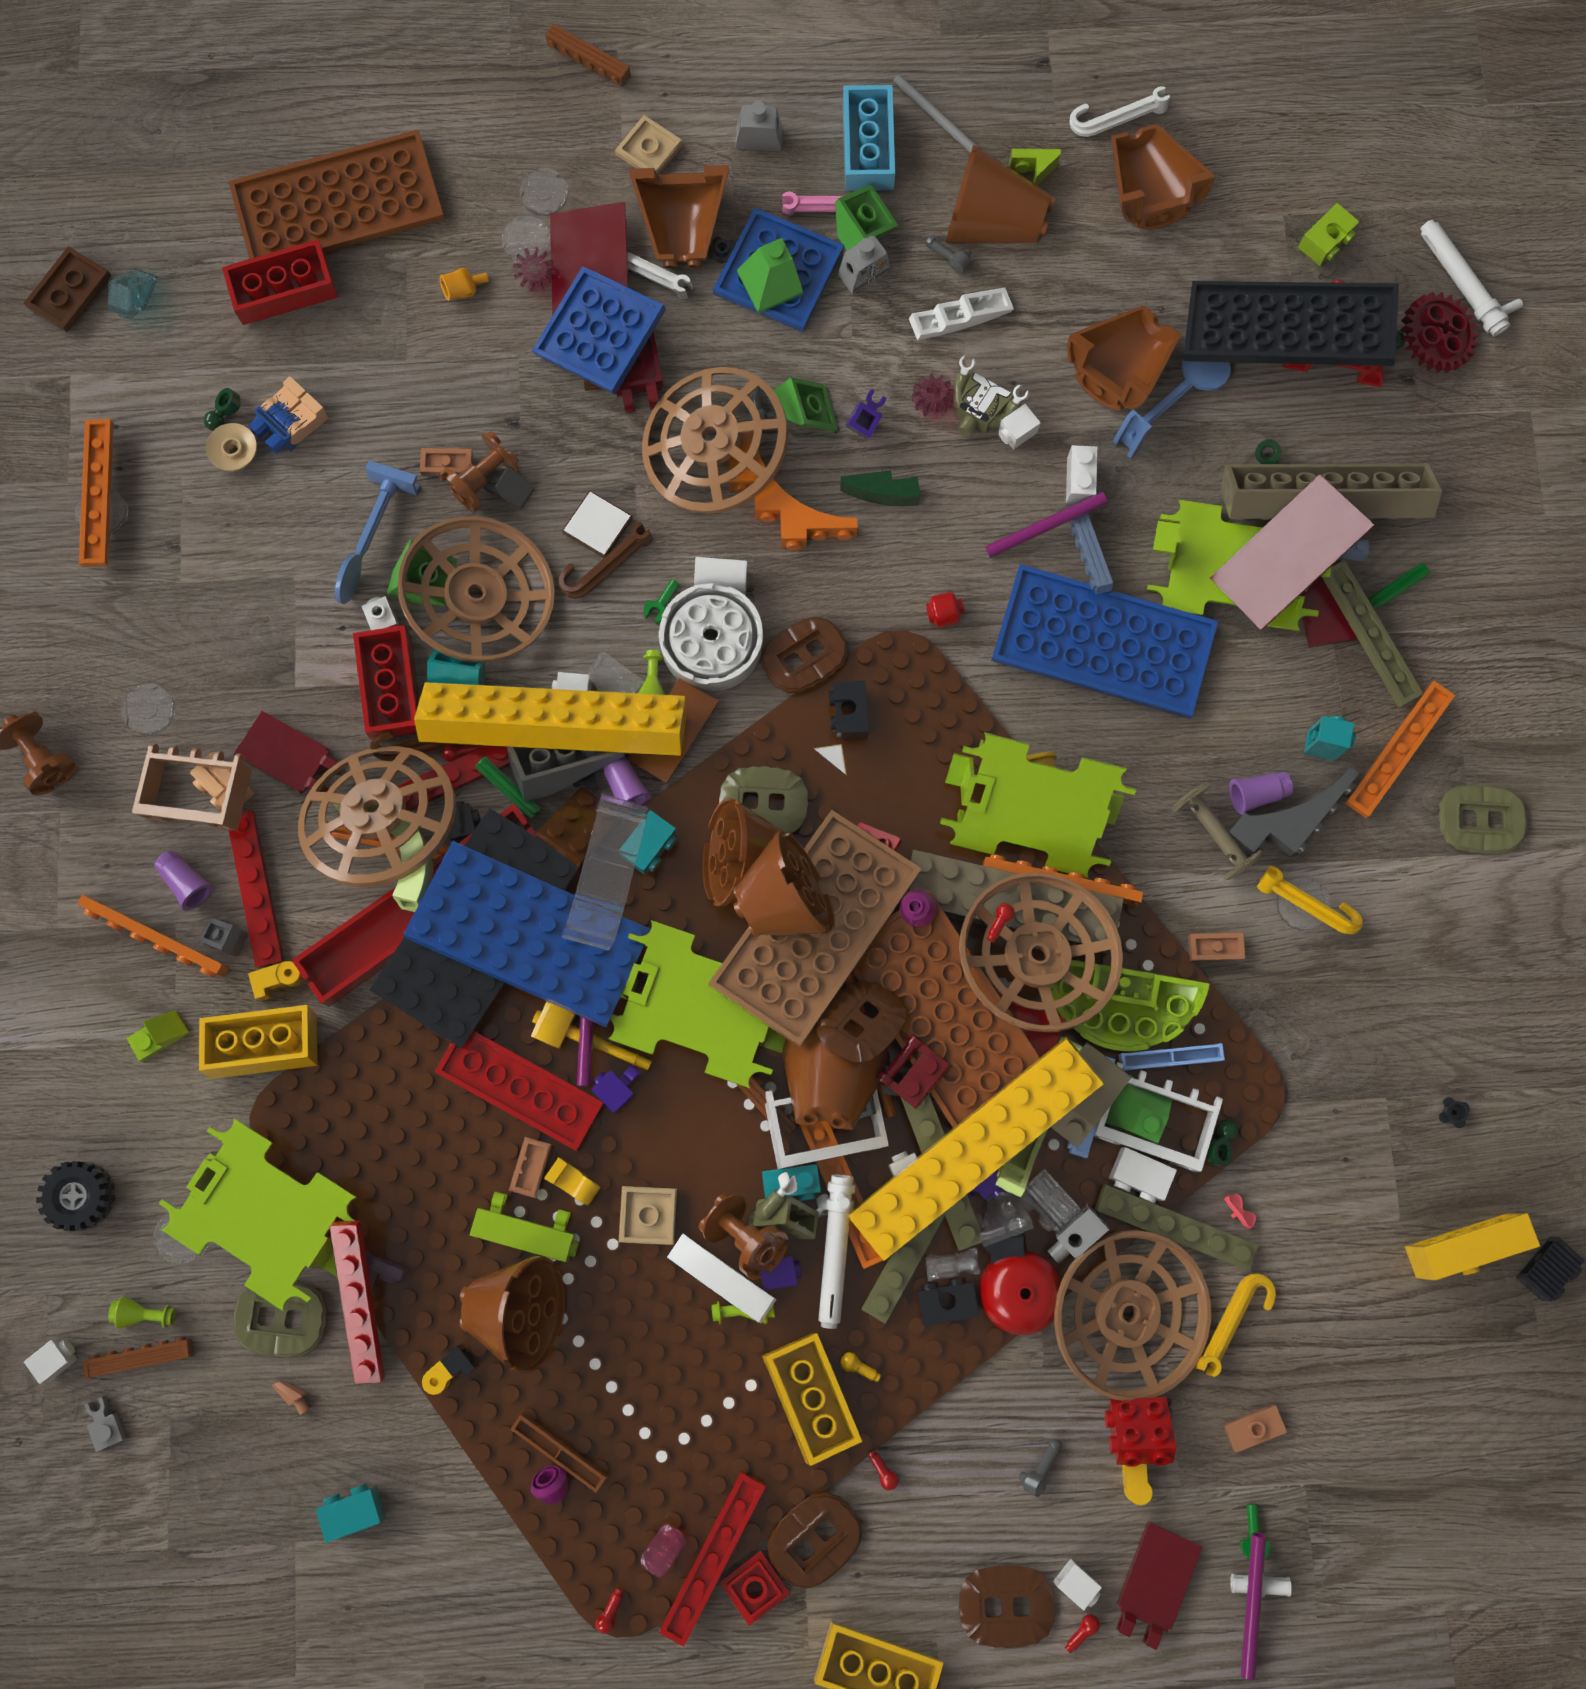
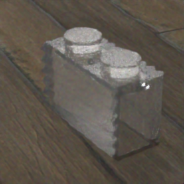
[1019,1169,1083,1233]

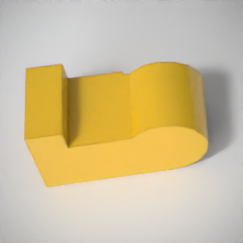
[248,961,304,1002]
[544,1157,601,1206]
[1122,1464,1153,1506]

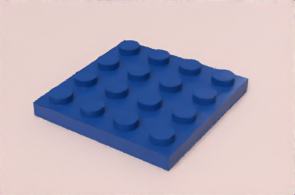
[713,207,844,332]
[532,266,666,395]

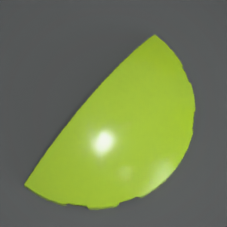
[1050,959,1210,1051]

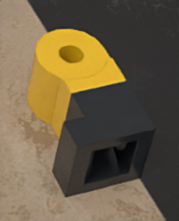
[422,1344,479,1395]

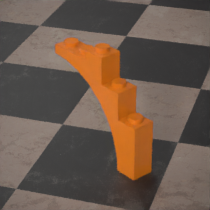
[729,431,858,551]

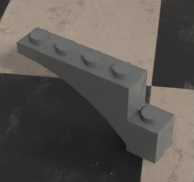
[1228,767,1359,857]

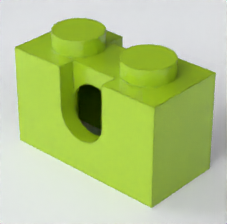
[1298,203,1359,266]

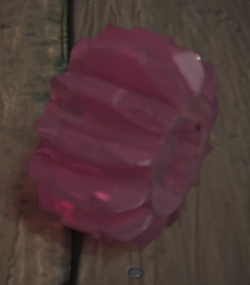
[513,247,555,292]
[912,373,954,419]
[640,1524,686,1577]

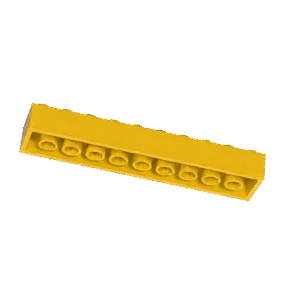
[414,682,687,756]
[848,1037,1104,1261]

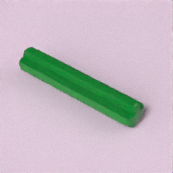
[1367,563,1430,610]
[475,757,540,819]

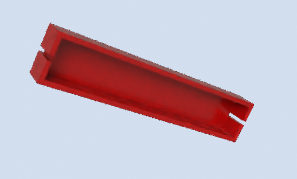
[291,804,536,1007]

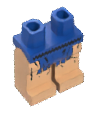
[248,376,329,455]

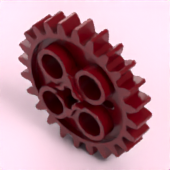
[1400,292,1479,373]

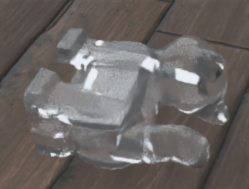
[926,1248,981,1281]

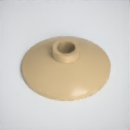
[206,423,257,472]

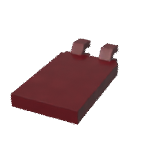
[616,331,664,414]
[1300,561,1358,648]
[234,711,340,794]
[1116,1521,1202,1650]

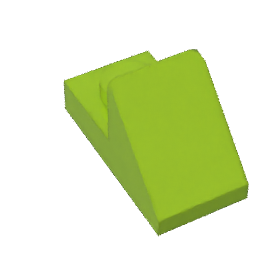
[1009,149,1061,186]
[126,1010,190,1062]

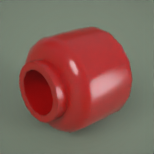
[926,592,965,628]

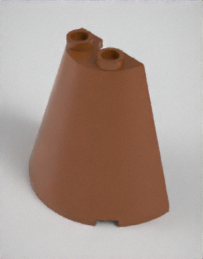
[1111,124,1215,230]
[946,145,1055,243]
[629,165,729,269]
[1067,305,1182,411]
[782,1021,890,1130]

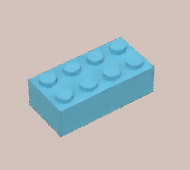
[843,85,895,191]

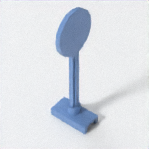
[1112,359,1231,459]
[335,460,421,604]

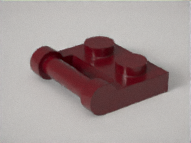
[877,1034,951,1109]

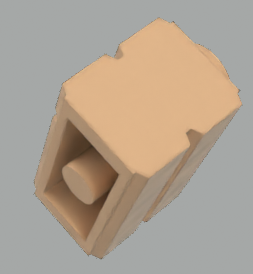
[190,752,255,812]

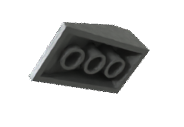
[507,746,624,802]

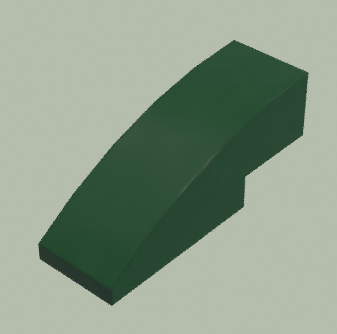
[840,470,921,506]

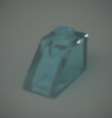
[108,269,158,318]

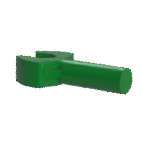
[644,579,680,625]
[1239,1503,1271,1560]

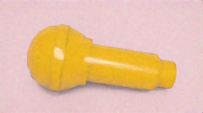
[840,1352,881,1382]

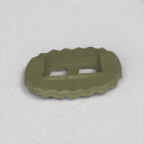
[719,766,808,834]
[1438,785,1527,855]
[233,1281,328,1357]

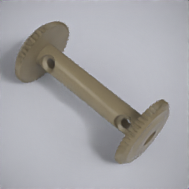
[1172,782,1263,880]

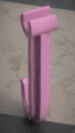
[782,191,842,216]

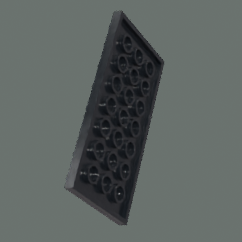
[1183,281,1399,366]
[370,808,581,1048]

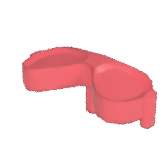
[1224,1194,1256,1230]

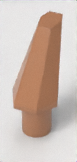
[271,1380,310,1415]

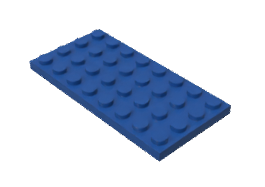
[991,564,1218,719]
[403,841,651,1027]

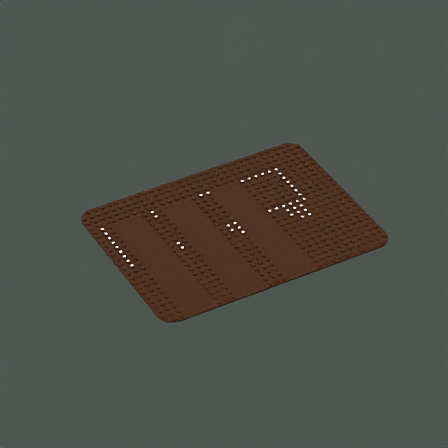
[249,630,1285,1638]

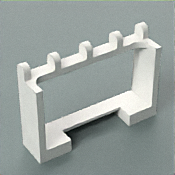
[1093,1062,1223,1172]
[765,1089,889,1169]

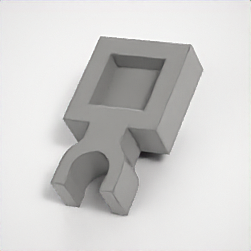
[85,1396,126,1452]

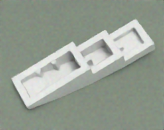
[909,288,1014,340]
[667,1234,776,1323]

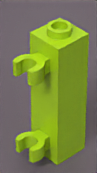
[470,1192,579,1262]

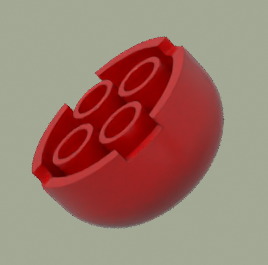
[978,1250,1061,1335]

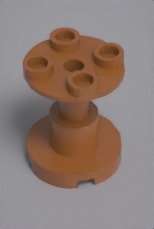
[439,431,519,513]
[0,712,77,796]
[699,1193,788,1280]

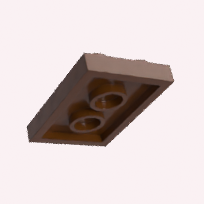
[23,246,111,333]
[535,787,624,867]

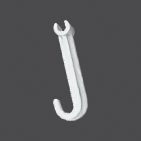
[1069,86,1170,137]
[627,252,693,299]

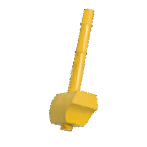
[531,1002,652,1071]

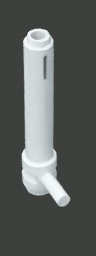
[1420,220,1523,337]
[818,1174,856,1329]

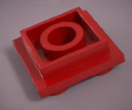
[719,1550,791,1626]

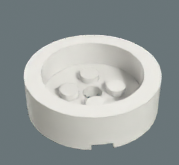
[659,583,763,692]

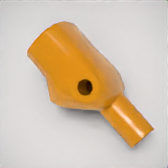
[440,268,489,301]

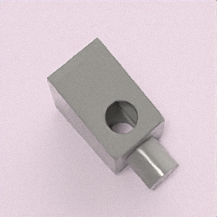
[735,101,783,151]

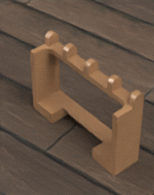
[132,743,252,831]

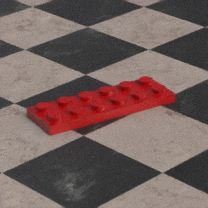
[435,1031,604,1151]

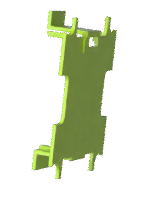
[1147,500,1332,631]
[940,732,1136,878]
[608,920,786,1088]
[159,1118,357,1311]

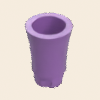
[604,755,651,812]
[1229,772,1293,815]
[154,850,214,911]

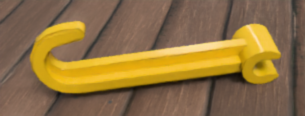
[1257,866,1363,935]
[1195,1273,1276,1377]

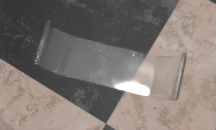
[562,793,648,951]

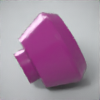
[900,890,937,927]
[531,1465,568,1504]

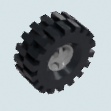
[36,1161,115,1231]

